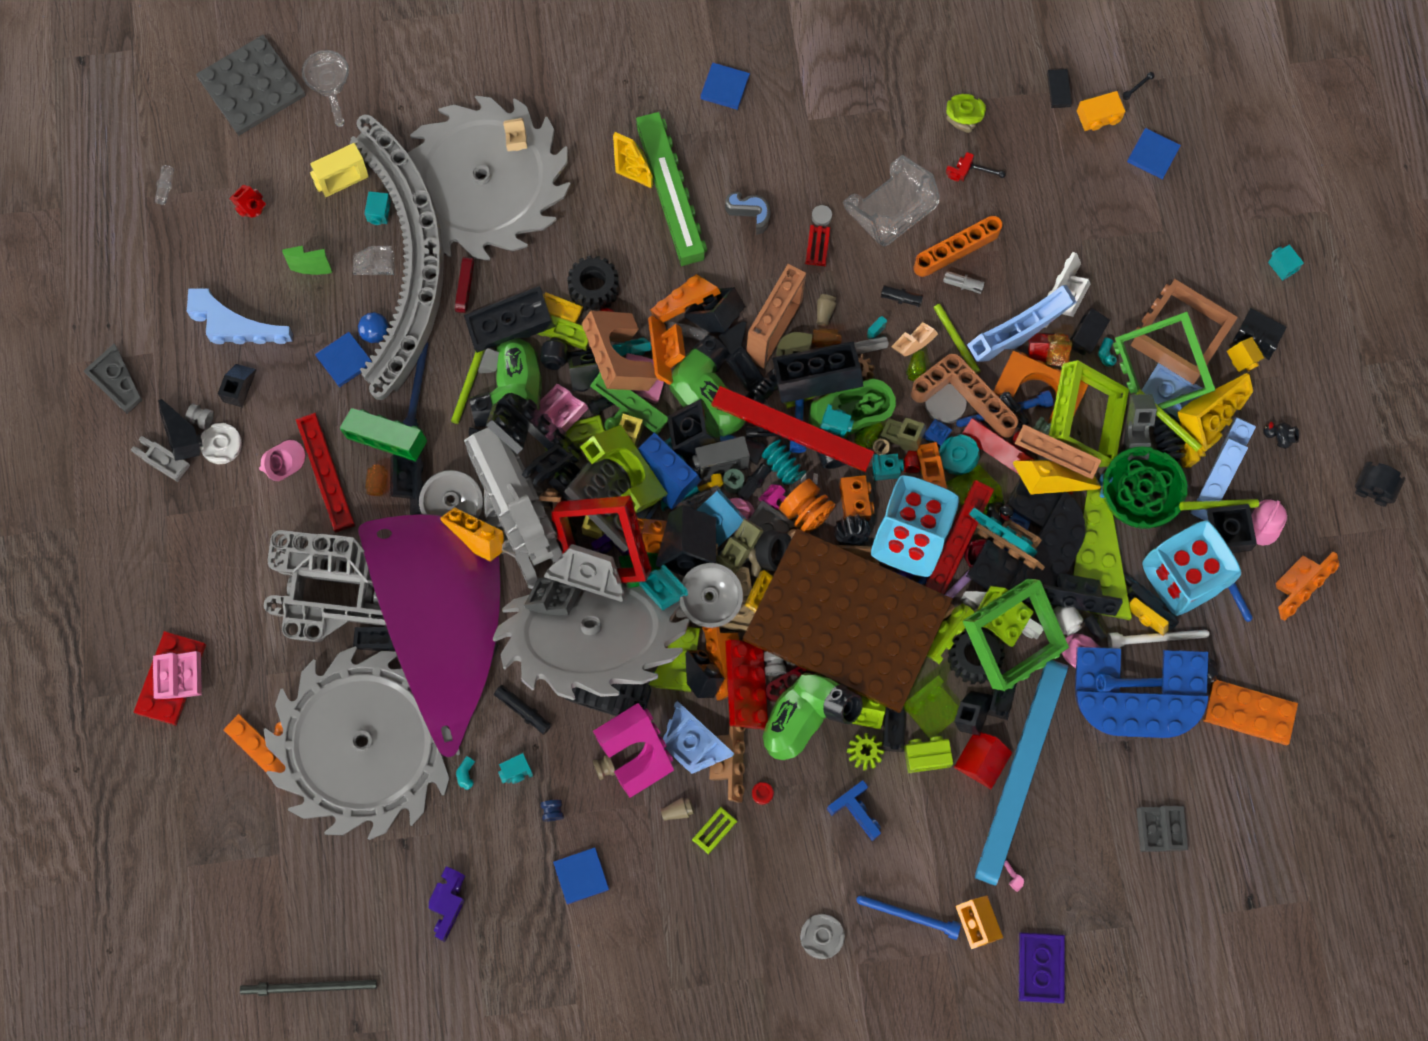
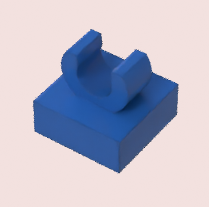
[923,419,952,448]

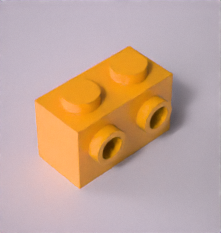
[1077,91,1125,131]
[956,896,1003,949]

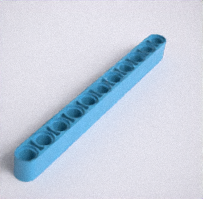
[974,660,1068,886]

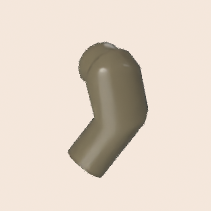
[747,547,762,577]

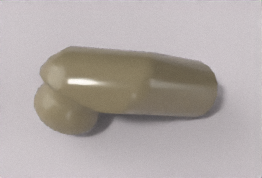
[946,115,976,133]

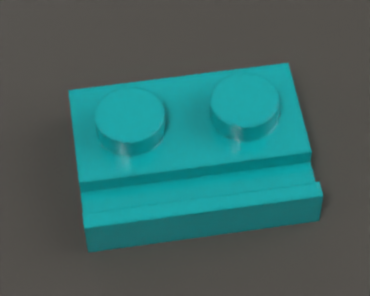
[639,565,688,611]

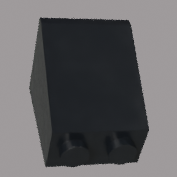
[656,505,716,576]

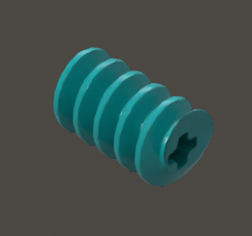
[762,439,806,485]

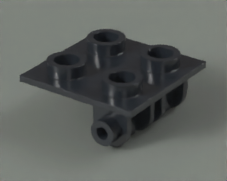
[1233,308,1287,360]

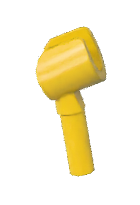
[698,474,723,491]

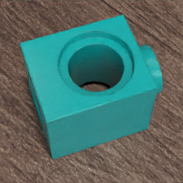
[364,191,391,225]

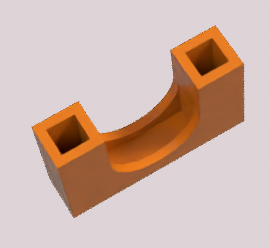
[993,351,1088,423]

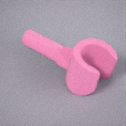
[1004,860,1024,892]

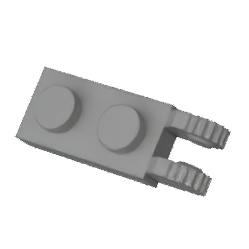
[131,436,190,482]

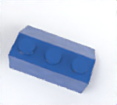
[638,432,702,510]

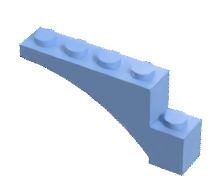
[967,285,1077,362]
[187,289,293,344]
[1190,416,1256,521]

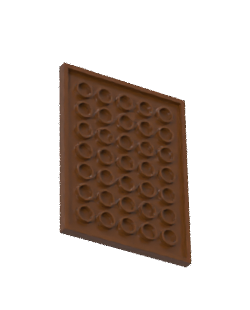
[743,528,952,713]

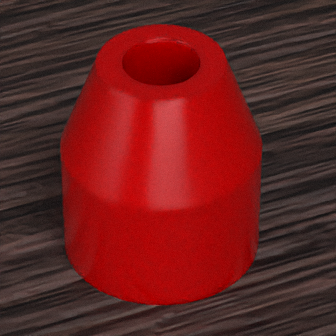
[903,451,920,473]

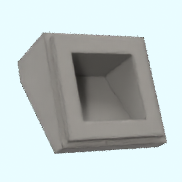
[478,348,499,374]

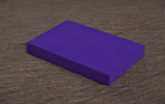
[1018,933,1065,1004]

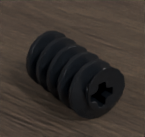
[1153,419,1186,461]

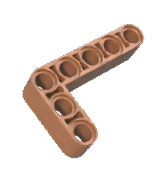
[911,354,1018,438]

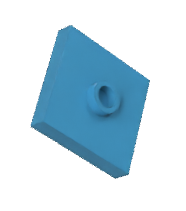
[697,489,746,548]

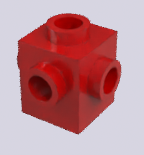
[229,185,266,218]

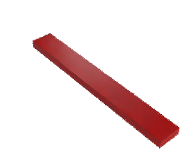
[711,386,874,472]

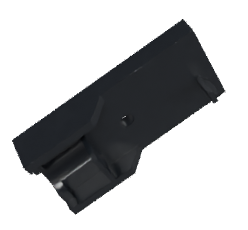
[464,286,555,353]

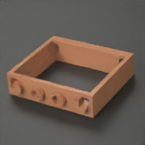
[747,264,806,369]
[1130,279,1238,385]

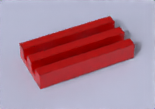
[805,225,830,267]

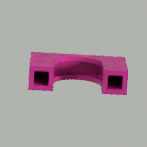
[593,703,674,798]

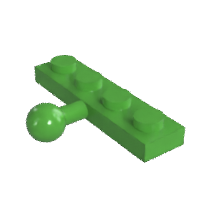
[590,373,668,435]

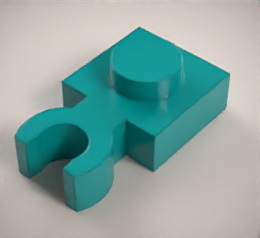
[612,337,651,356]

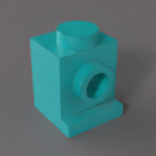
[820,404,854,438]
[872,454,904,481]
[498,753,533,784]

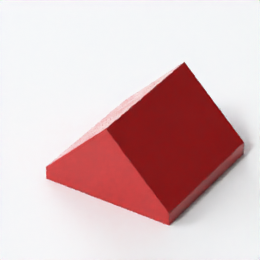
[953,732,1013,790]

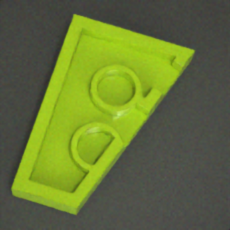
[927,603,975,664]

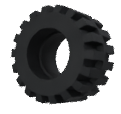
[567,256,619,311]
[948,627,1005,685]

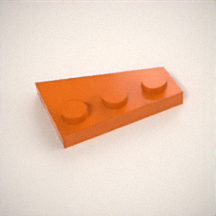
[650,274,720,323]

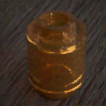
[812,328,842,348]
[365,464,388,496]

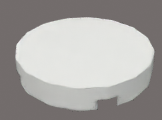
[199,423,242,464]

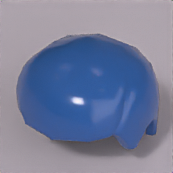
[358,312,389,343]

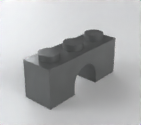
[1123,394,1157,460]

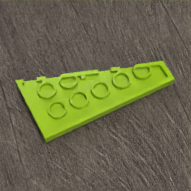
[1073,489,1132,620]

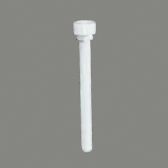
[1107,630,1210,648]

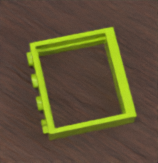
[1049,360,1129,468]

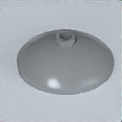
[419,470,483,518]
[679,563,743,628]

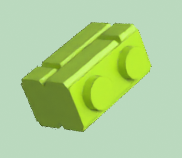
[904,736,953,773]

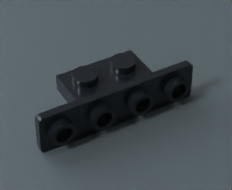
[390,448,424,515]
[1042,573,1123,616]

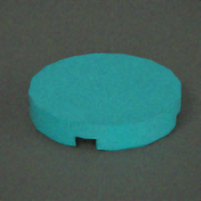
[939,434,980,475]

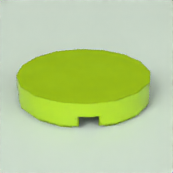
[946,94,986,125]

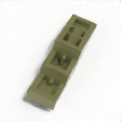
[705,519,764,600]

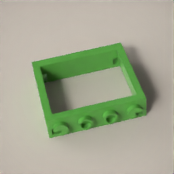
[1113,312,1215,409]
[963,579,1069,691]

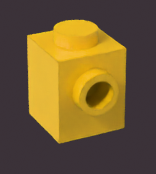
[1227,337,1264,372]

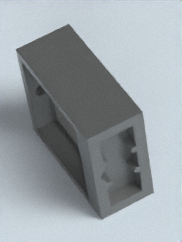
[692,436,750,480]

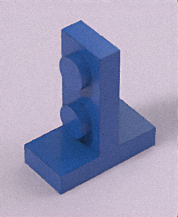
[827,781,881,841]

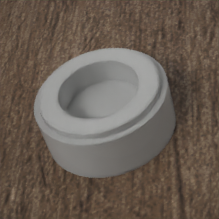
[812,205,832,226]

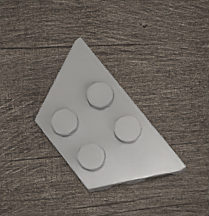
[544,544,625,602]

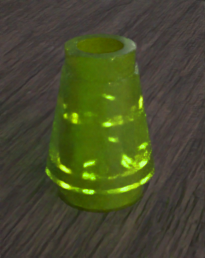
[906,350,926,382]
[854,423,883,449]

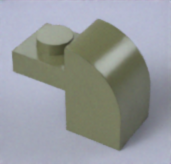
[776,332,813,356]
[881,418,926,451]

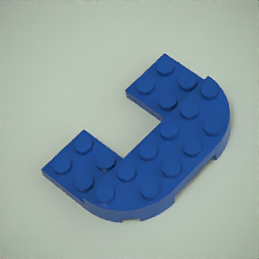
[1075,647,1208,738]

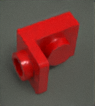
[946,152,974,182]

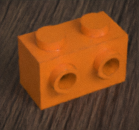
[839,475,874,521]

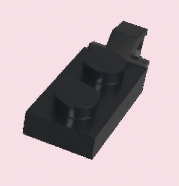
[1127,582,1179,632]

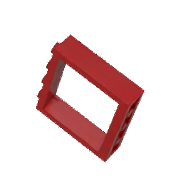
[551,496,652,583]

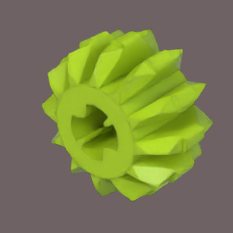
[847,733,884,771]

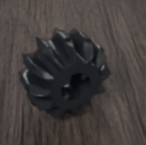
[834,514,870,546]

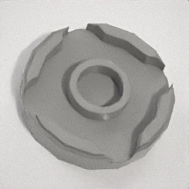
[925,384,967,424]
[800,914,845,960]

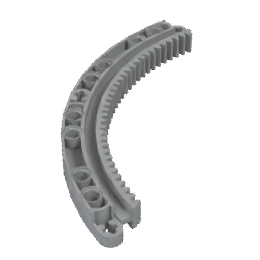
[350,115,444,400]

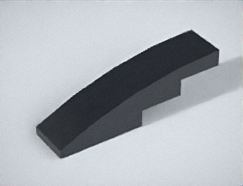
[353,627,396,652]

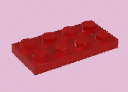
[134,631,206,726]
[725,639,768,730]

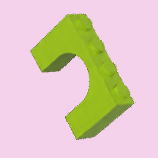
[580,425,667,513]

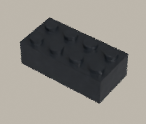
[772,341,864,403]

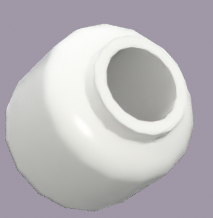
[1053,606,1083,636]

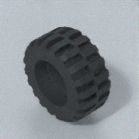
[565,683,652,716]

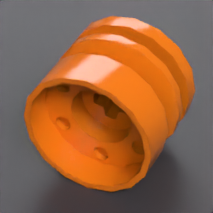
[779,479,836,533]

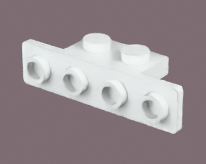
[1044,252,1090,328]

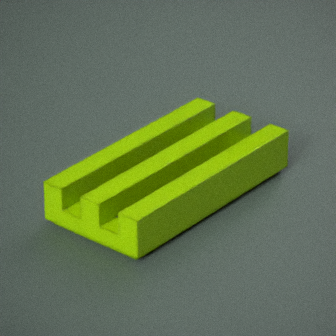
[692,807,737,855]

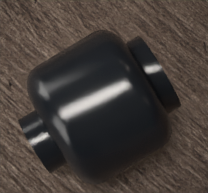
[540,338,568,370]

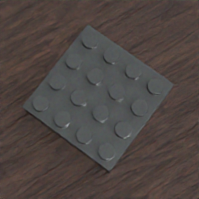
[196,35,306,136]
[564,459,661,552]

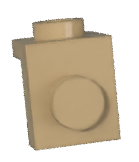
[503,118,527,151]

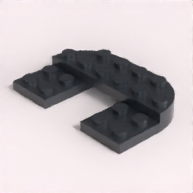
[486,393,587,501]
[966,477,1085,605]

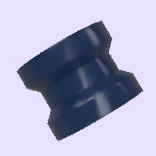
[540,800,564,822]

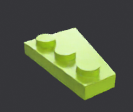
[649,627,700,692]

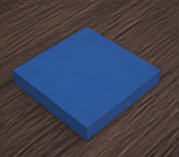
[700,62,750,110]
[1127,128,1181,180]
[315,332,372,388]
[553,848,609,905]

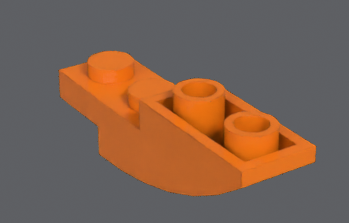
[917,442,947,489]

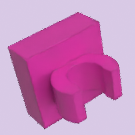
[758,484,786,510]

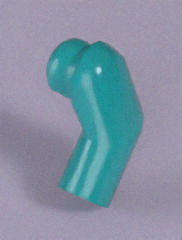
[456,756,475,790]

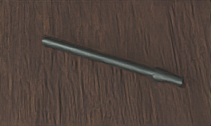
[240,980,377,996]

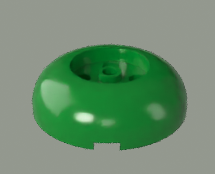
[1102,447,1187,529]

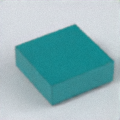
[867,316,887,339]

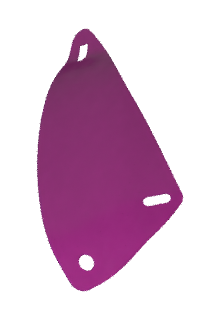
[358,515,500,757]

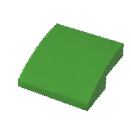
[282,246,332,275]

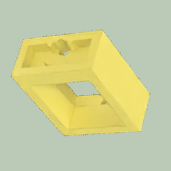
[310,143,369,197]

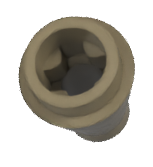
[816,294,837,326]
[661,797,694,821]

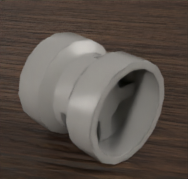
[185,404,214,430]
[764,652,786,676]

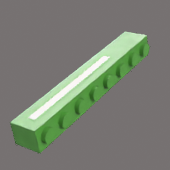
[636,112,707,266]

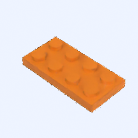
[1203,680,1298,745]

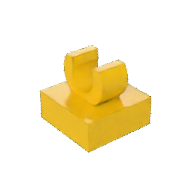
[1179,443,1206,468]

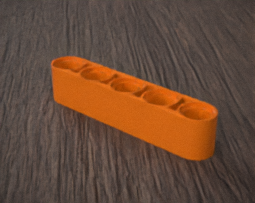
[914,216,1002,277]

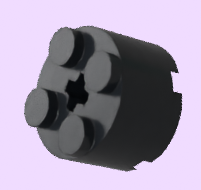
[1355,461,1406,507]

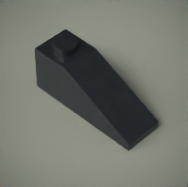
[158,399,203,461]

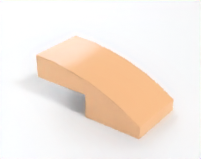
[891,322,938,356]

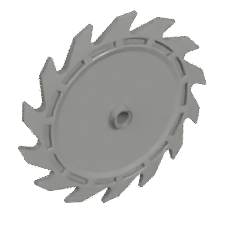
[399,96,571,261]
[493,567,689,700]
[264,646,460,840]

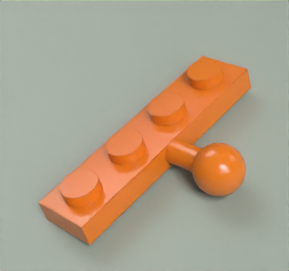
[223,714,286,773]

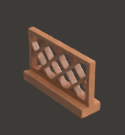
[1015,425,1101,479]

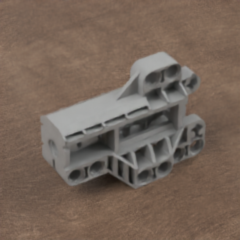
[464,428,562,585]
[264,530,386,642]

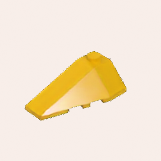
[613,132,653,188]
[1177,373,1253,451]
[1013,460,1101,494]

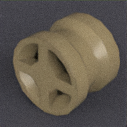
[592,755,615,781]

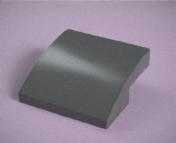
[524,577,581,616]
[1136,806,1188,852]

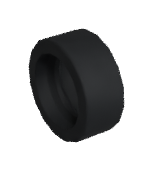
[755,530,792,571]

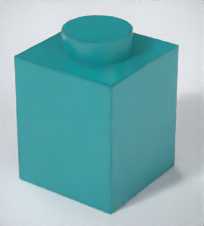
[1268,244,1304,281]

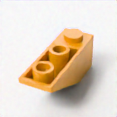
[440,507,504,562]

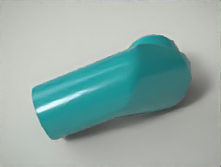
[1098,337,1117,367]

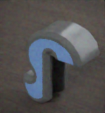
[725,192,771,235]

